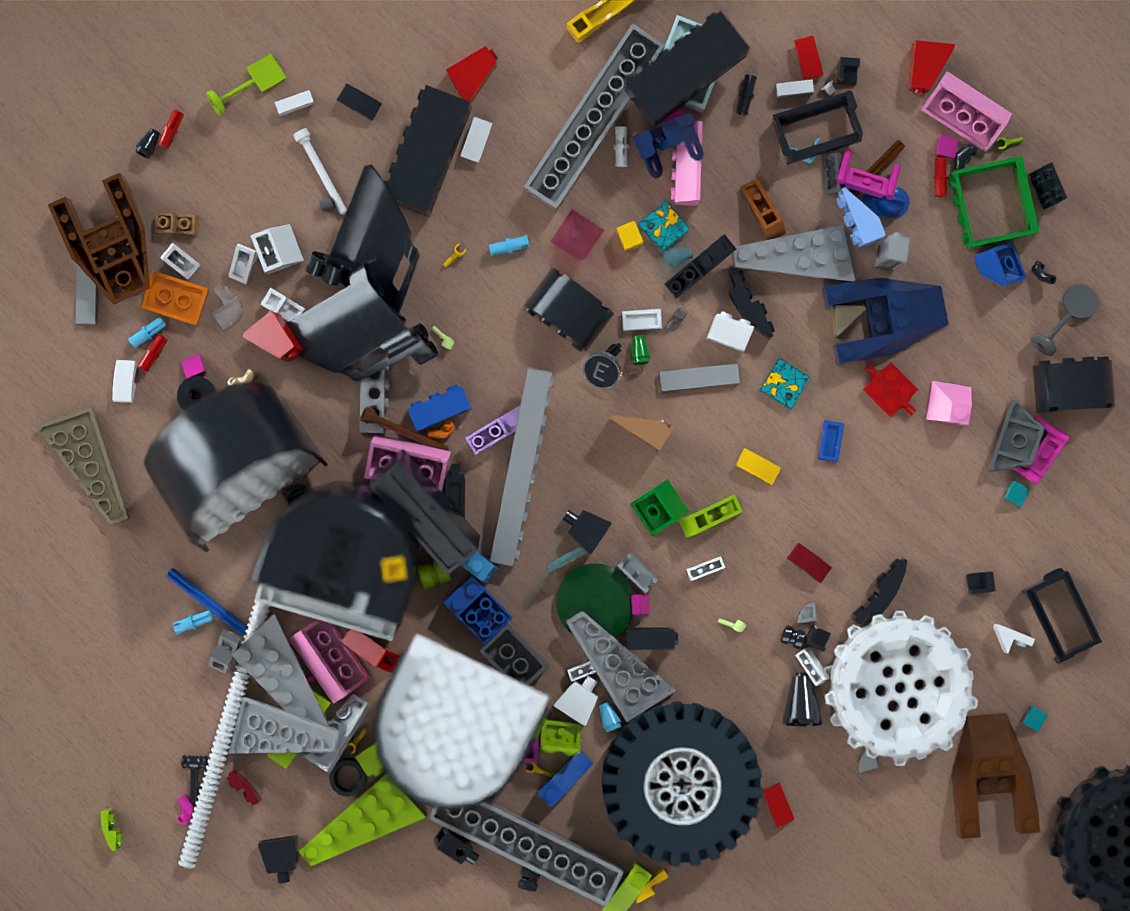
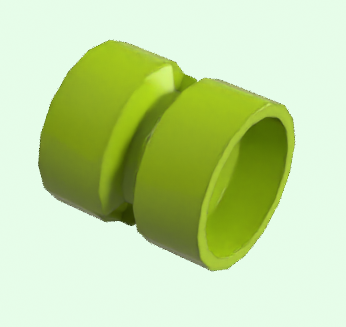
[417,560,451,589]

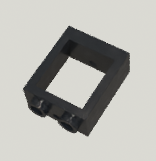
[626,627,678,650]

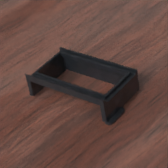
[772,90,863,165]
[1021,568,1102,663]

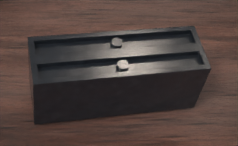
[625,11,750,128]
[385,85,472,218]
[369,449,480,574]

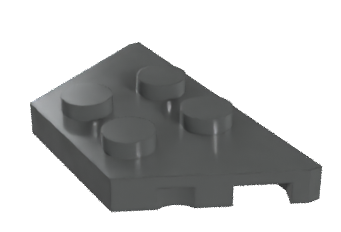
[988,399,1045,472]

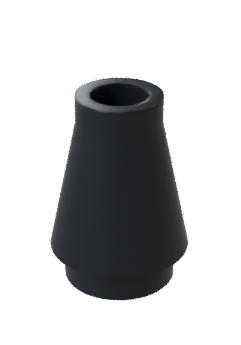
[135,128,160,159]

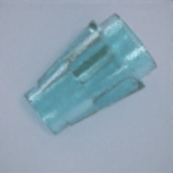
[663,247,693,268]

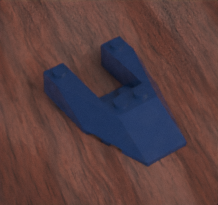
[822,278,949,365]

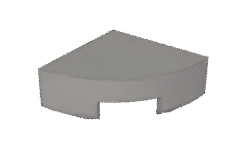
[797,602,818,624]
[858,751,878,773]

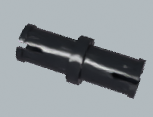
[736,74,757,116]

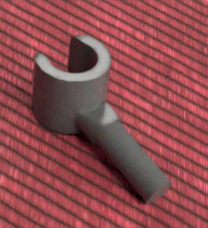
[664,307,687,332]

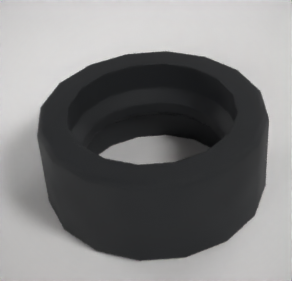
[329,758,368,797]

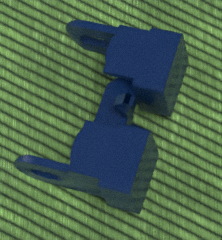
[632,113,704,179]

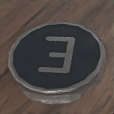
[583,351,622,389]

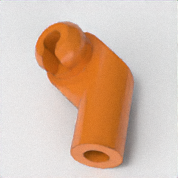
[428,420,455,439]

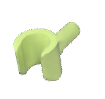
[431,326,454,350]
[718,618,746,632]

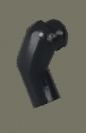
[955,144,977,170]
[1032,261,1056,284]

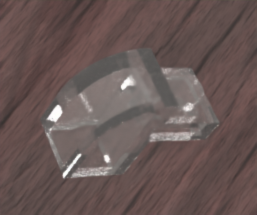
[211,284,243,331]

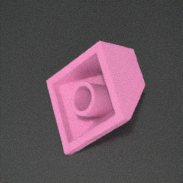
[926,381,972,426]

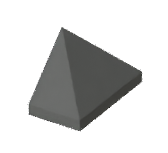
[822,152,845,194]

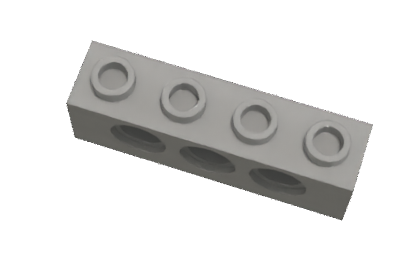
[875,233,911,271]
[360,354,390,434]

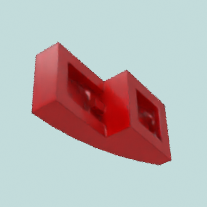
[794,35,823,80]

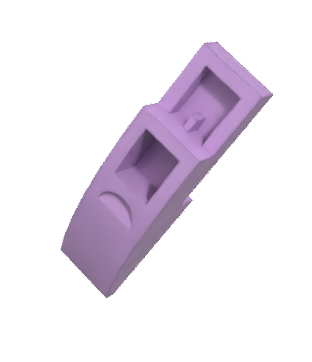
[465,405,544,455]

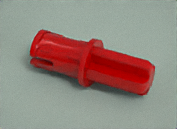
[157,109,184,149]
[933,157,949,197]
[137,334,168,372]

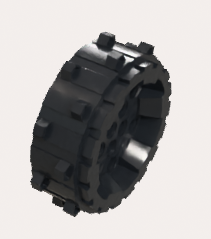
[1049,765,1130,911]

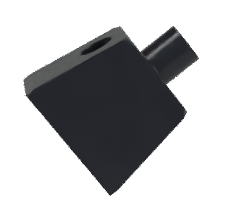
[562,510,612,554]
[433,826,479,865]
[258,835,298,883]

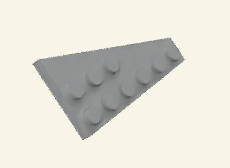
[731,225,855,282]
[565,611,676,722]
[232,613,330,727]
[228,697,343,754]

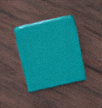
[1003,481,1030,507]
[1020,705,1048,732]

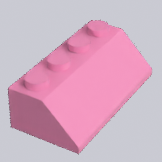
[921,71,1012,152]
[671,121,702,206]
[364,434,451,492]
[289,619,370,704]

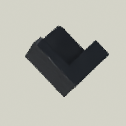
[837,57,860,85]
[966,571,996,594]
[804,625,831,652]

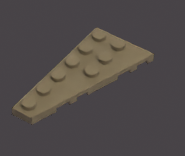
[36,407,130,525]

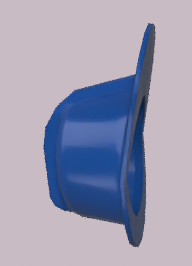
[863,187,910,218]

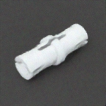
[613,126,629,167]

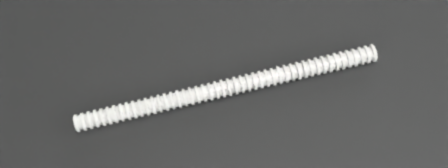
[178,589,271,869]

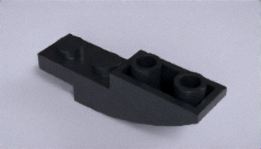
[664,234,737,299]
[728,268,775,339]
[852,558,907,625]

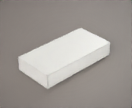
[622,309,662,331]

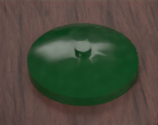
[556,563,634,637]

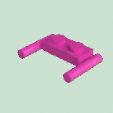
[837,149,901,200]
[1013,415,1070,485]

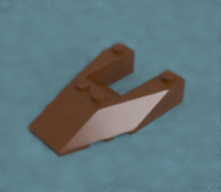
[48,173,150,305]
[952,713,1040,839]

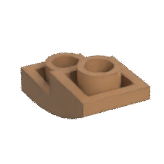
[155,213,198,235]

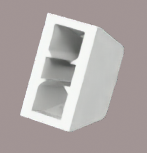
[554,676,598,726]

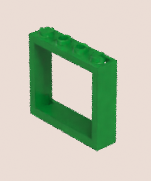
[948,156,1040,250]

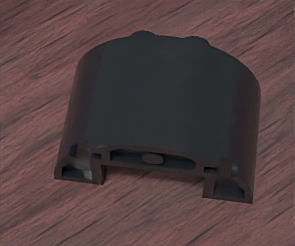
[524,268,614,352]
[1033,356,1115,413]

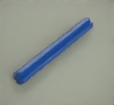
[166,569,248,635]

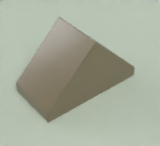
[833,305,866,337]

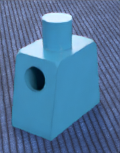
[461,552,499,584]

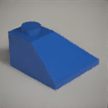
[974,242,1027,286]

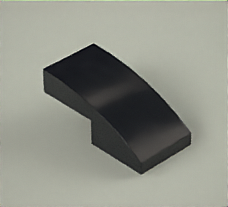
[337,83,382,121]

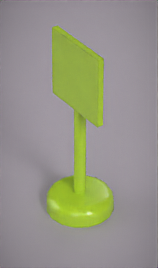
[206,53,287,116]

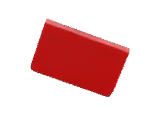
[763,783,794,828]

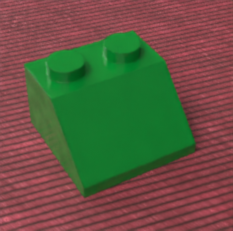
[630,479,689,536]

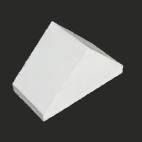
[160,243,200,280]

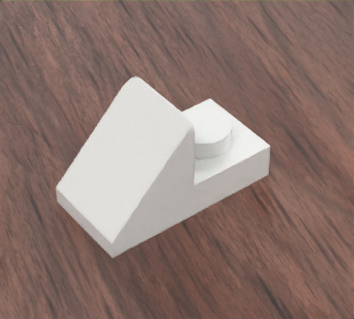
[228,244,258,284]
[993,623,1035,654]

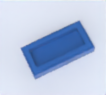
[818,420,844,462]

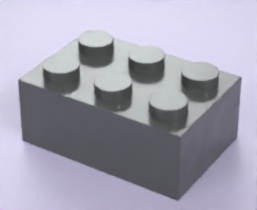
[479,623,549,686]

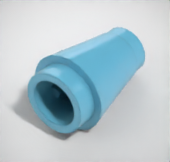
[599,702,621,733]

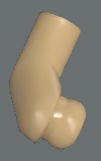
[228,369,256,386]

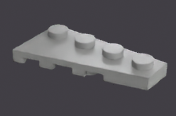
[298,694,371,773]

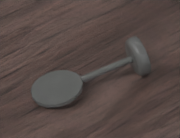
[1031,284,1098,356]

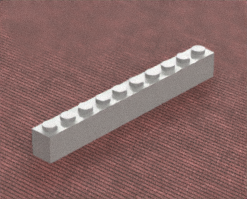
[490,367,555,566]

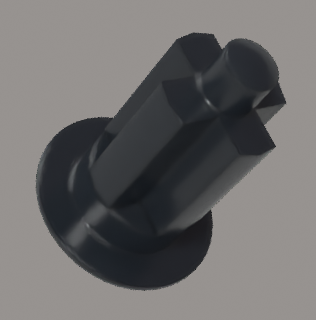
[598,343,622,360]
[281,484,306,505]

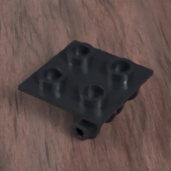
[1029,162,1067,210]

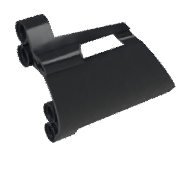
[305,164,420,324]
[286,263,439,381]

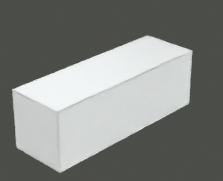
[775,79,814,98]
[275,90,315,116]
[686,556,725,581]
[795,647,830,686]
[567,661,596,682]

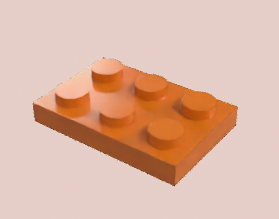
[140,270,210,326]

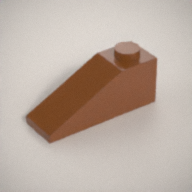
[740,179,786,240]

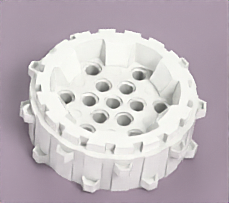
[824,610,978,766]

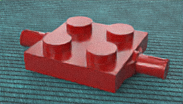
[862,362,919,417]

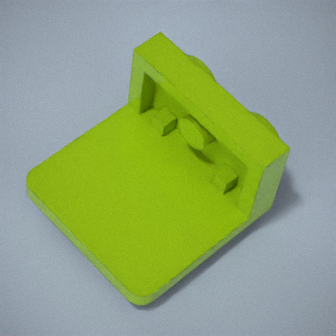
[540,719,582,756]

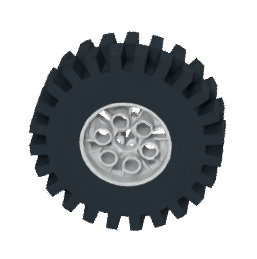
[602,702,763,867]

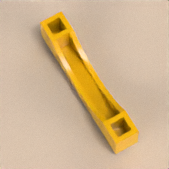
[566,0,636,44]

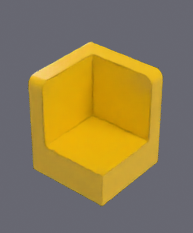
[616,221,643,251]
[383,558,406,581]

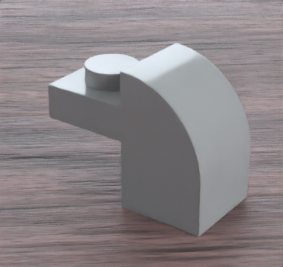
[208,630,242,674]

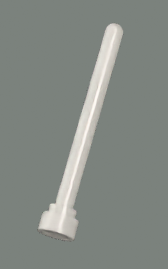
[293,128,347,215]

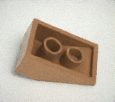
[609,415,673,452]

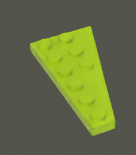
[298,773,426,866]

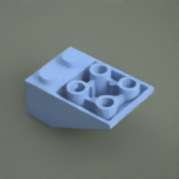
[836,188,886,249]

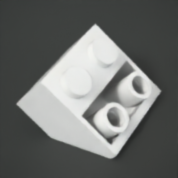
[250,224,304,275]
[706,312,754,352]

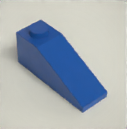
[537,750,593,807]

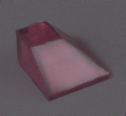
[550,209,605,263]

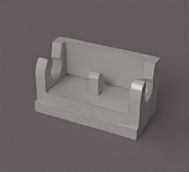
[617,551,658,594]

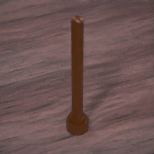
[360,406,449,451]

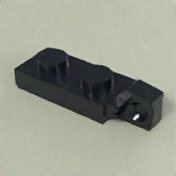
[445,463,465,518]

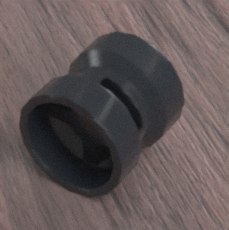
[780,625,806,649]
[518,867,541,892]

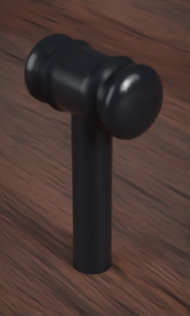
[181,755,209,802]

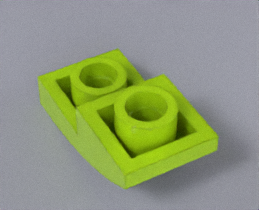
[100,809,123,851]

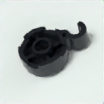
[177,376,217,410]

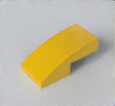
[735,448,781,485]
[636,868,669,903]

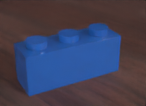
[408,384,472,432]

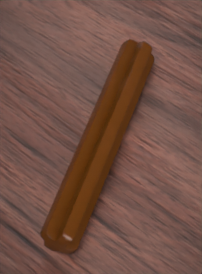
[848,140,905,197]

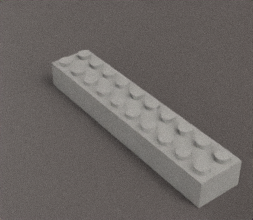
[524,23,665,212]
[428,800,624,907]

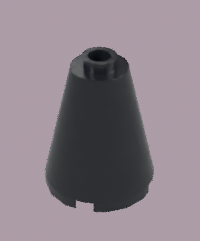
[782,672,822,727]

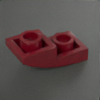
[787,543,832,583]
[227,770,262,806]

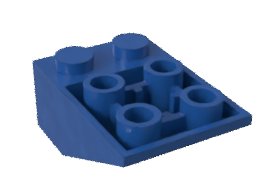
[443,573,513,645]

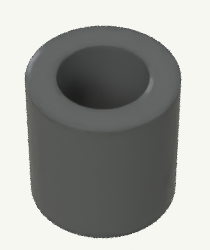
[319,197,335,212]

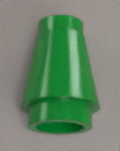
[631,335,651,365]

